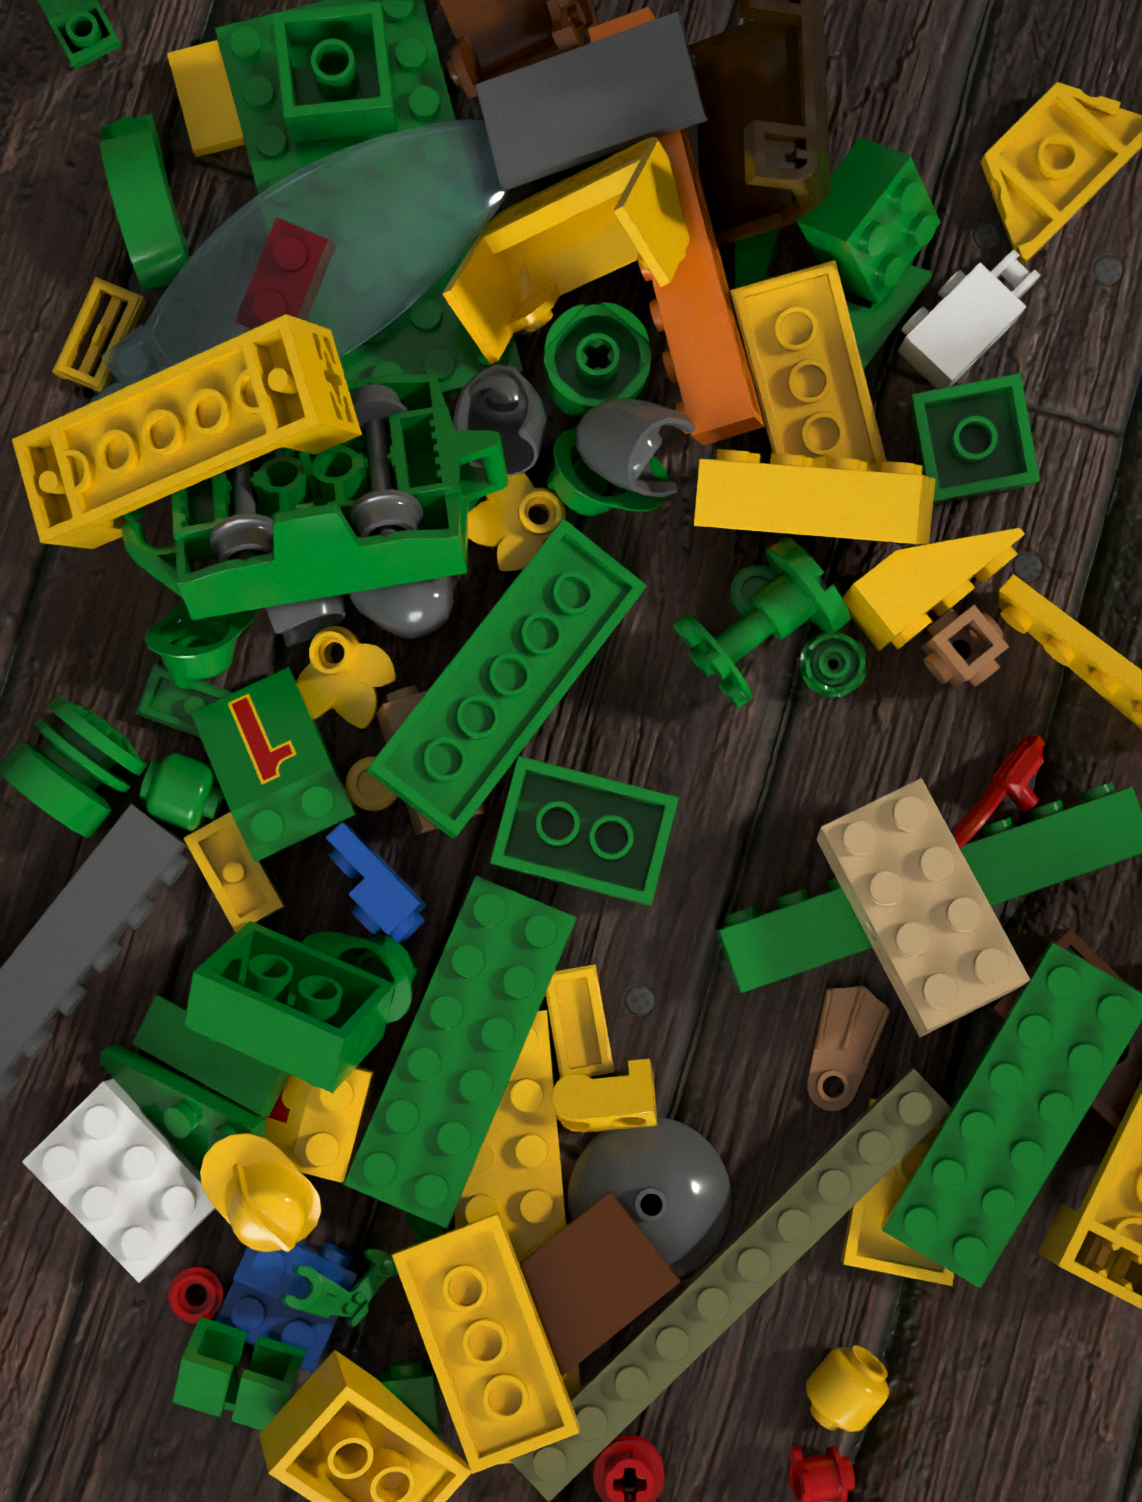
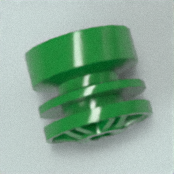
[0,694,148,838]

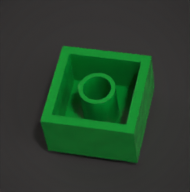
[273,1,398,143]
[797,137,941,305]
[907,373,1040,505]

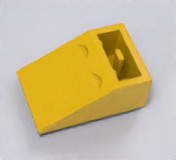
[842,528,1025,651]

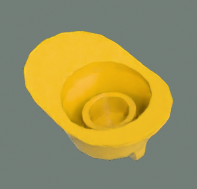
[200,1133,321,1252]

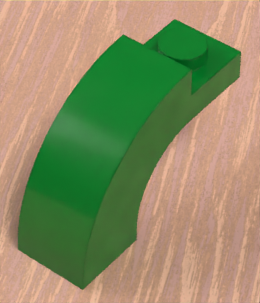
[99,113,194,291]

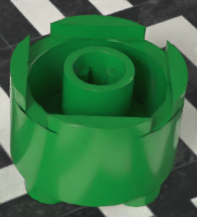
[544,302,652,421]

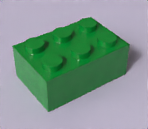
[490,756,679,906]
[184,921,395,1093]

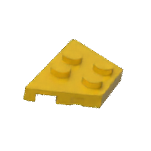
[981,82,1142,266]

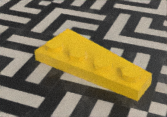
[998,574,1142,730]

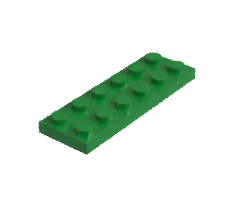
[365,518,647,839]
[343,876,577,1229]
[882,940,1142,1288]

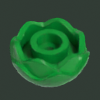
[800,630,866,698]

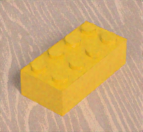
[694,449,936,544]

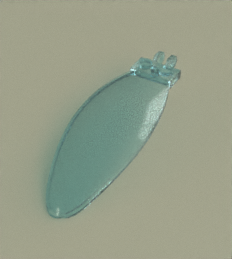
[88,120,510,404]

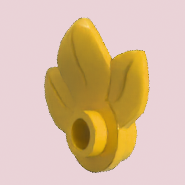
[468,473,566,571]
[297,626,396,729]

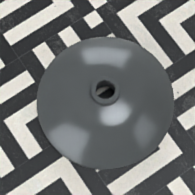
[568,1116,732,1277]

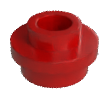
[168,1266,225,1323]

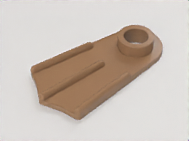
[807,985,891,1111]

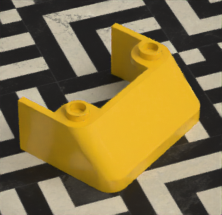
[442,137,690,364]

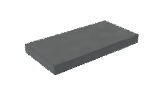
[476,12,708,190]

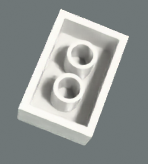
[22,1078,216,1283]

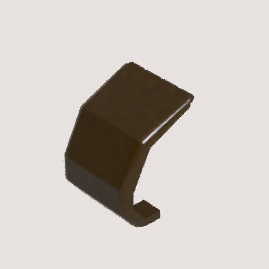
[542,0,831,247]

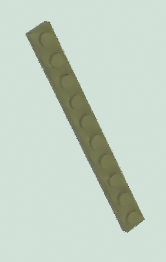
[510,1067,951,1502]

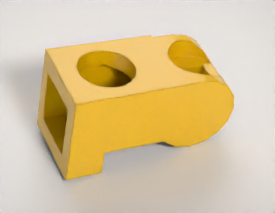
[551,1059,658,1132]

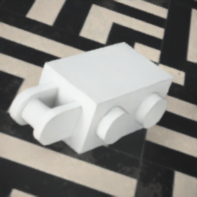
[897,250,1041,389]

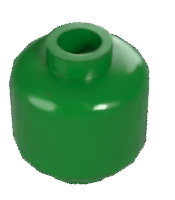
[139,753,224,831]

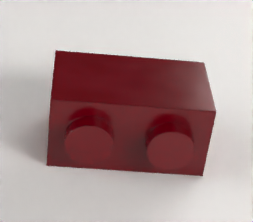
[235,217,337,330]

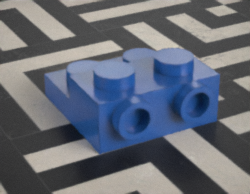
[326,822,427,943]
[215,1240,361,1373]

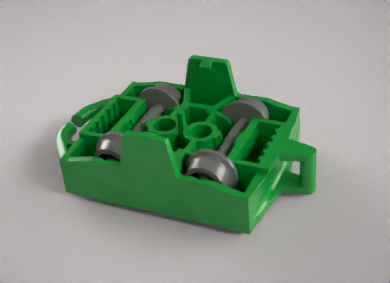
[122,372,509,620]

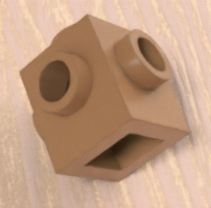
[921,604,1009,689]

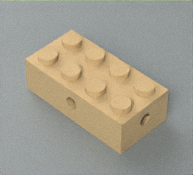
[817,778,1030,1037]

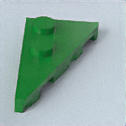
[100,1043,266,1171]

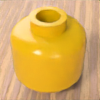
[806,1345,889,1432]

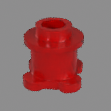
[788,1446,855,1502]

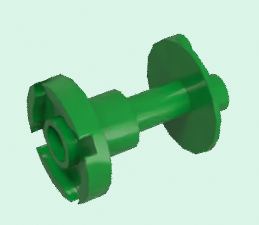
[673,537,851,709]

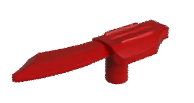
[952,735,1045,849]

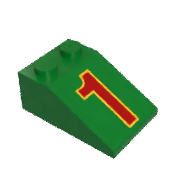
[190,667,359,862]

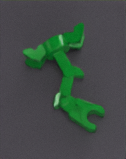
[279,1212,442,1327]

